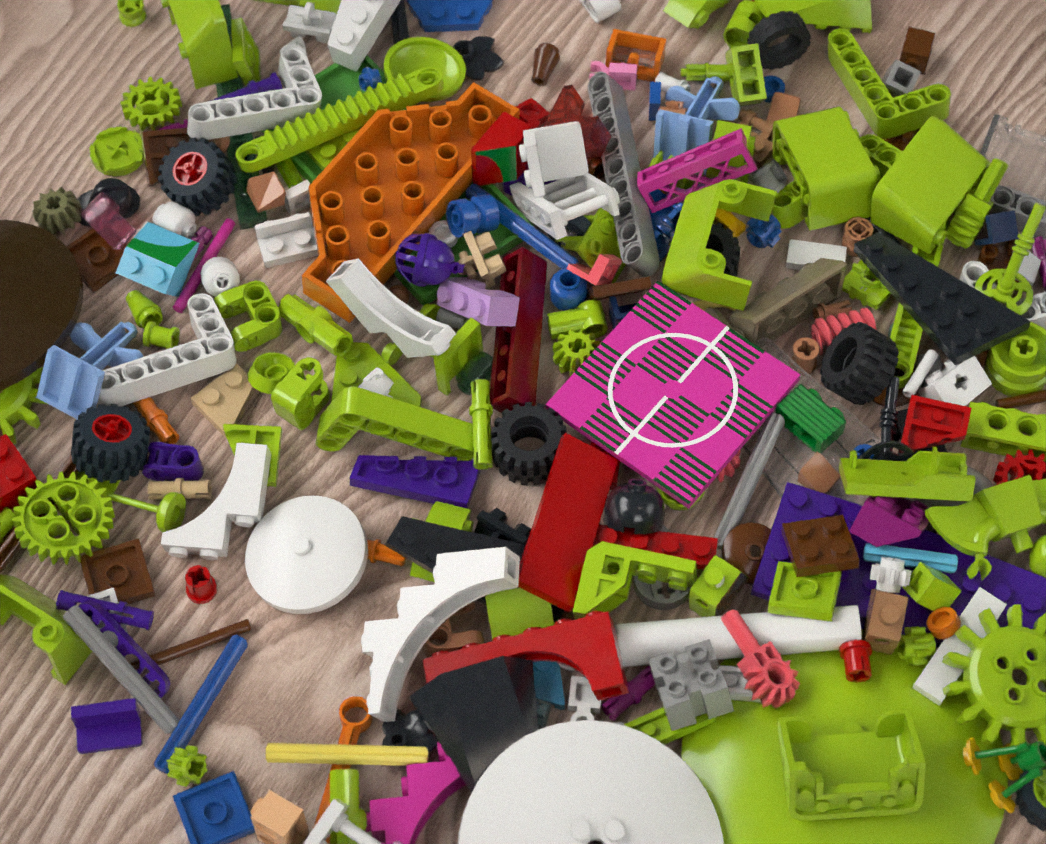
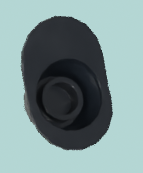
[77,178,140,227]

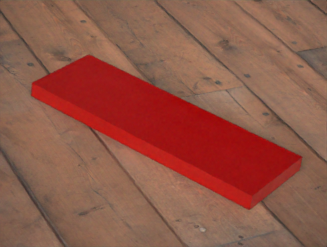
[518,433,618,612]

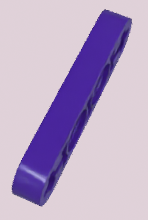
[78,600,170,699]

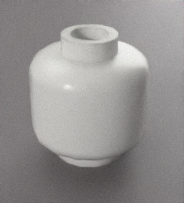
[152,201,197,239]
[200,257,240,297]

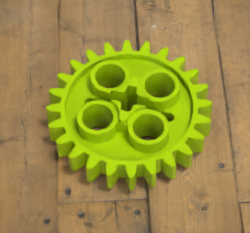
[12,472,115,565]

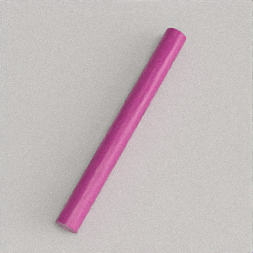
[172,218,236,313]

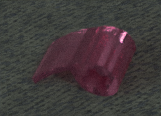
[81,192,137,250]

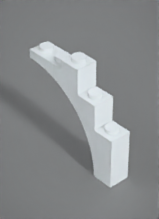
[361,547,520,722]

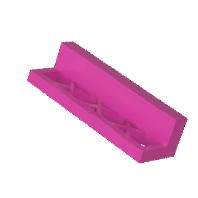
[637,128,757,213]

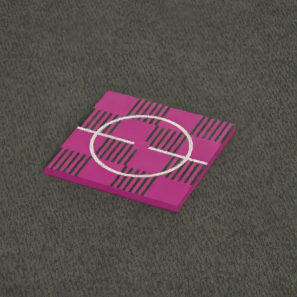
[545,281,801,509]

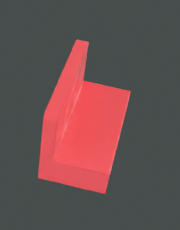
[566,254,623,286]

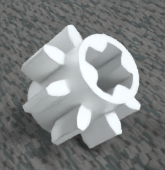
[870,557,911,593]

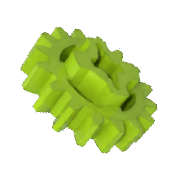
[121,77,182,131]

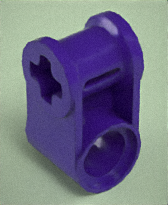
[142,442,204,481]

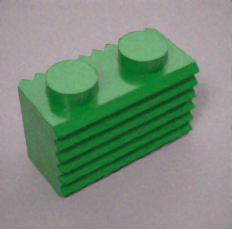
[776,384,846,454]

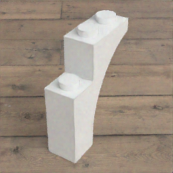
[326,258,456,358]
[161,443,271,560]

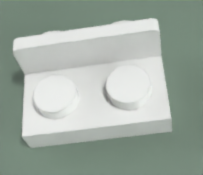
[255,212,318,269]

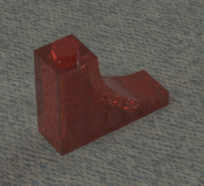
[543,85,611,158]

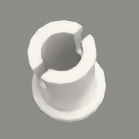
[655,72,691,93]

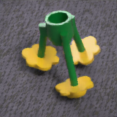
[963,737,1046,813]

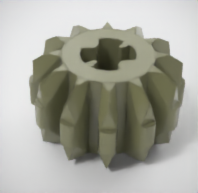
[32,187,82,235]

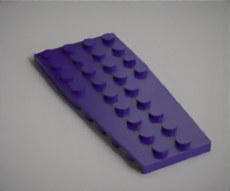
[750,482,1046,663]

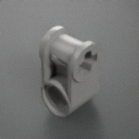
[748,159,788,193]

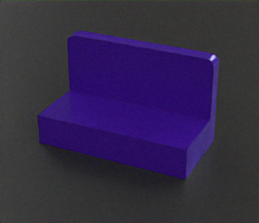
[71,698,143,754]

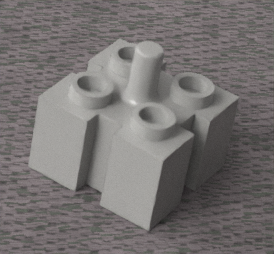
[648,639,734,731]

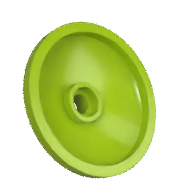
[383,37,466,102]

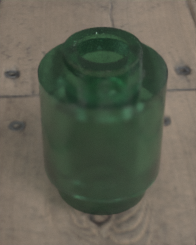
[456,351,493,395]

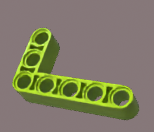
[828,29,951,139]
[772,134,903,229]
[315,387,474,461]

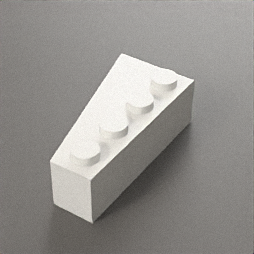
[327,0,401,72]

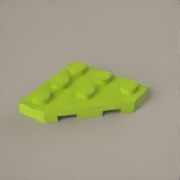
[331,342,422,407]

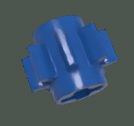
[746,214,782,248]

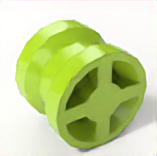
[117,0,146,27]

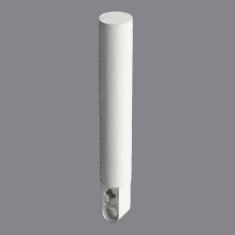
[558,605,862,670]

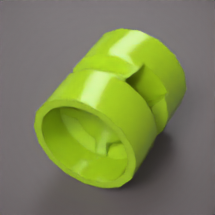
[723,1,765,47]

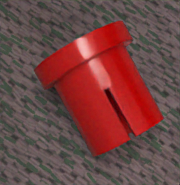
[185,565,217,604]
[839,640,872,682]

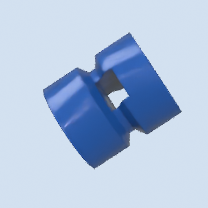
[446,194,500,238]

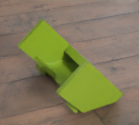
[161,0,238,89]
[662,179,777,311]

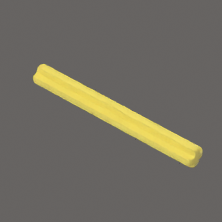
[265,743,428,766]

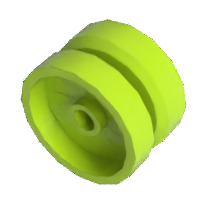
[984,322,1046,397]

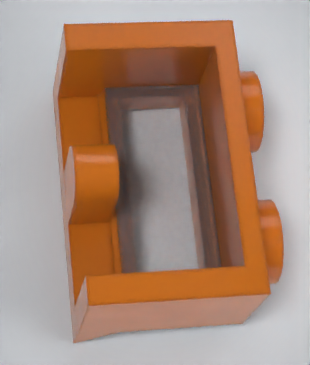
[605,29,667,82]

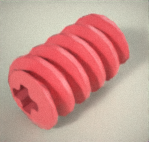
[811,308,877,356]

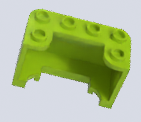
[772,106,880,231]

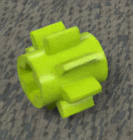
[896,626,936,666]
[166,745,208,787]

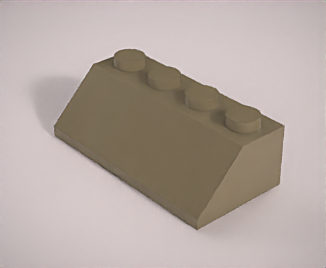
[730,258,847,348]

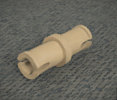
[148,478,212,500]

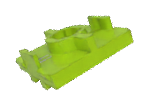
[842,260,891,310]

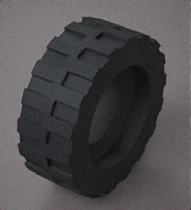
[747,11,811,70]

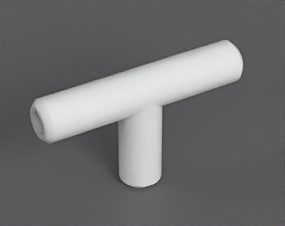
[903,350,938,398]

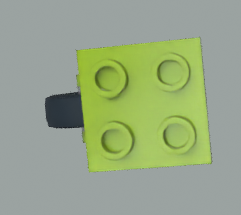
[547,208,626,283]

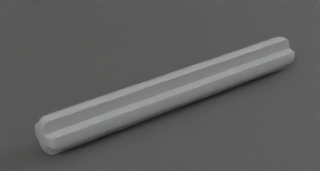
[714,412,785,549]
[63,605,180,734]

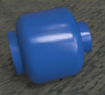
[550,268,587,311]

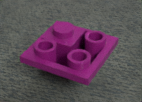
[849,496,930,547]

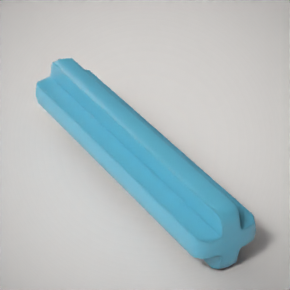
[863,543,958,573]

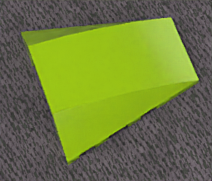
[754,0,872,33]

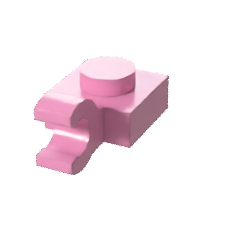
[589,61,637,91]

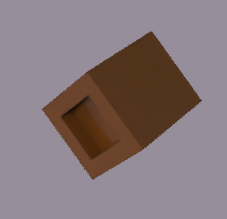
[900,27,935,75]

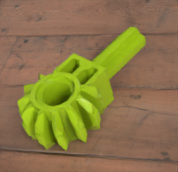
[946,158,1008,249]

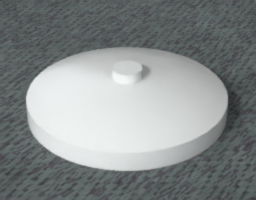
[245,496,368,614]

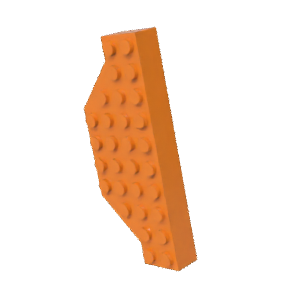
[302,82,520,323]

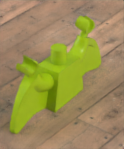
[925,475,1046,581]

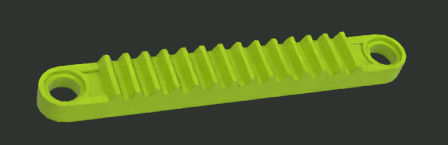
[235,67,444,173]
[890,217,950,389]

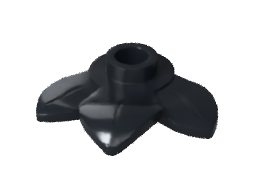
[453,36,504,81]
[382,708,439,753]

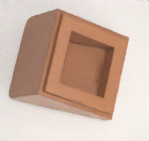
[766,92,801,122]
[797,452,841,494]

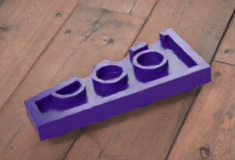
[349,455,481,509]

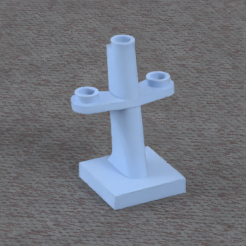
[653,77,741,175]
[36,322,144,420]

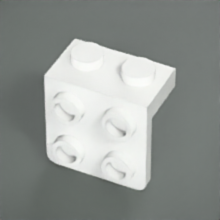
[519,122,588,197]

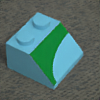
[116,222,200,297]

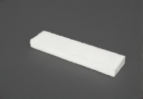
[912,587,1007,706]

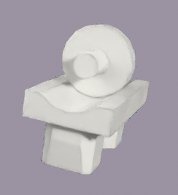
[282,2,337,43]

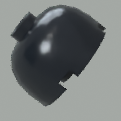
[603,479,665,534]

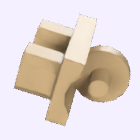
[458,231,507,288]

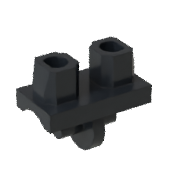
[474,508,531,545]

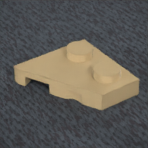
[191,364,256,439]

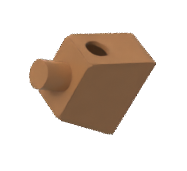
[862,589,908,655]

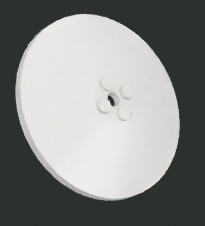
[458,720,724,844]

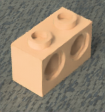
[251,790,309,844]

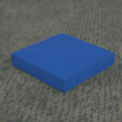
[173,771,255,844]

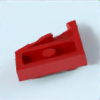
[899,395,972,453]

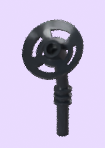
[860,376,916,461]

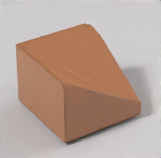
[247,171,286,212]

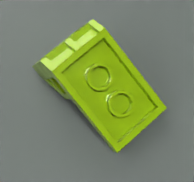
[573,541,697,620]

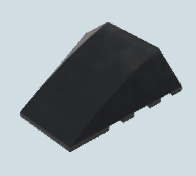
[409,656,538,793]

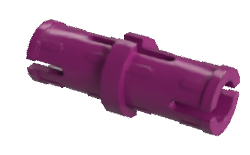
[601,665,655,721]

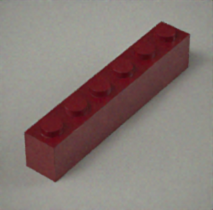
[490,247,547,413]

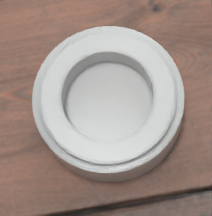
[429,220,458,248]

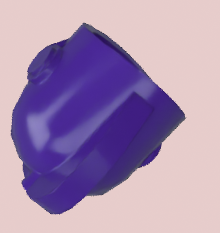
[395,233,465,287]

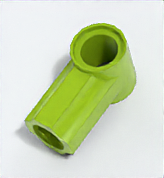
[547,300,608,339]

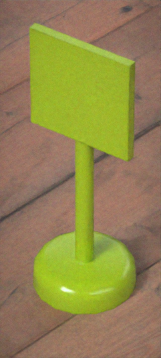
[63,472,186,532]

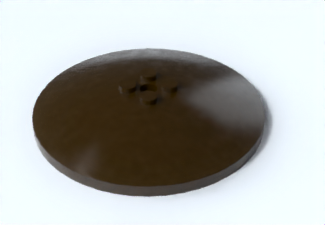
[0,220,84,391]

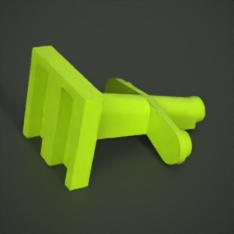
[381,303,484,396]

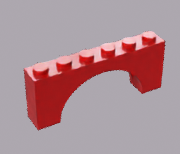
[423,611,629,701]

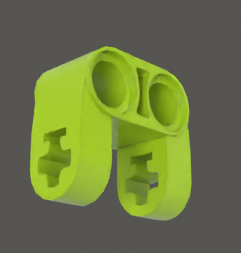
[214,280,283,352]
[271,357,330,430]

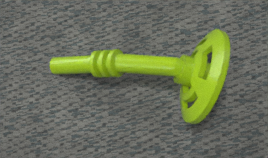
[974,202,1046,316]

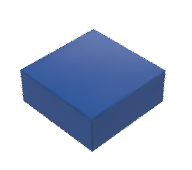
[648,82,661,121]

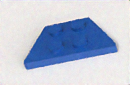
[406,0,493,32]

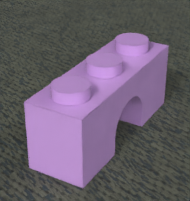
[437,277,520,326]

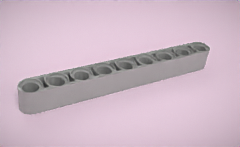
[588,72,659,277]

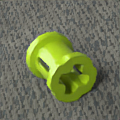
[143,321,180,349]

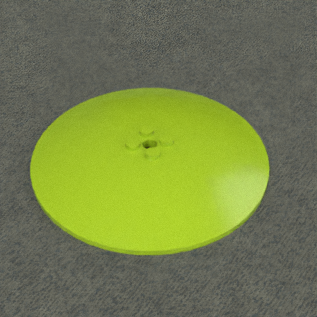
[681,629,1008,844]

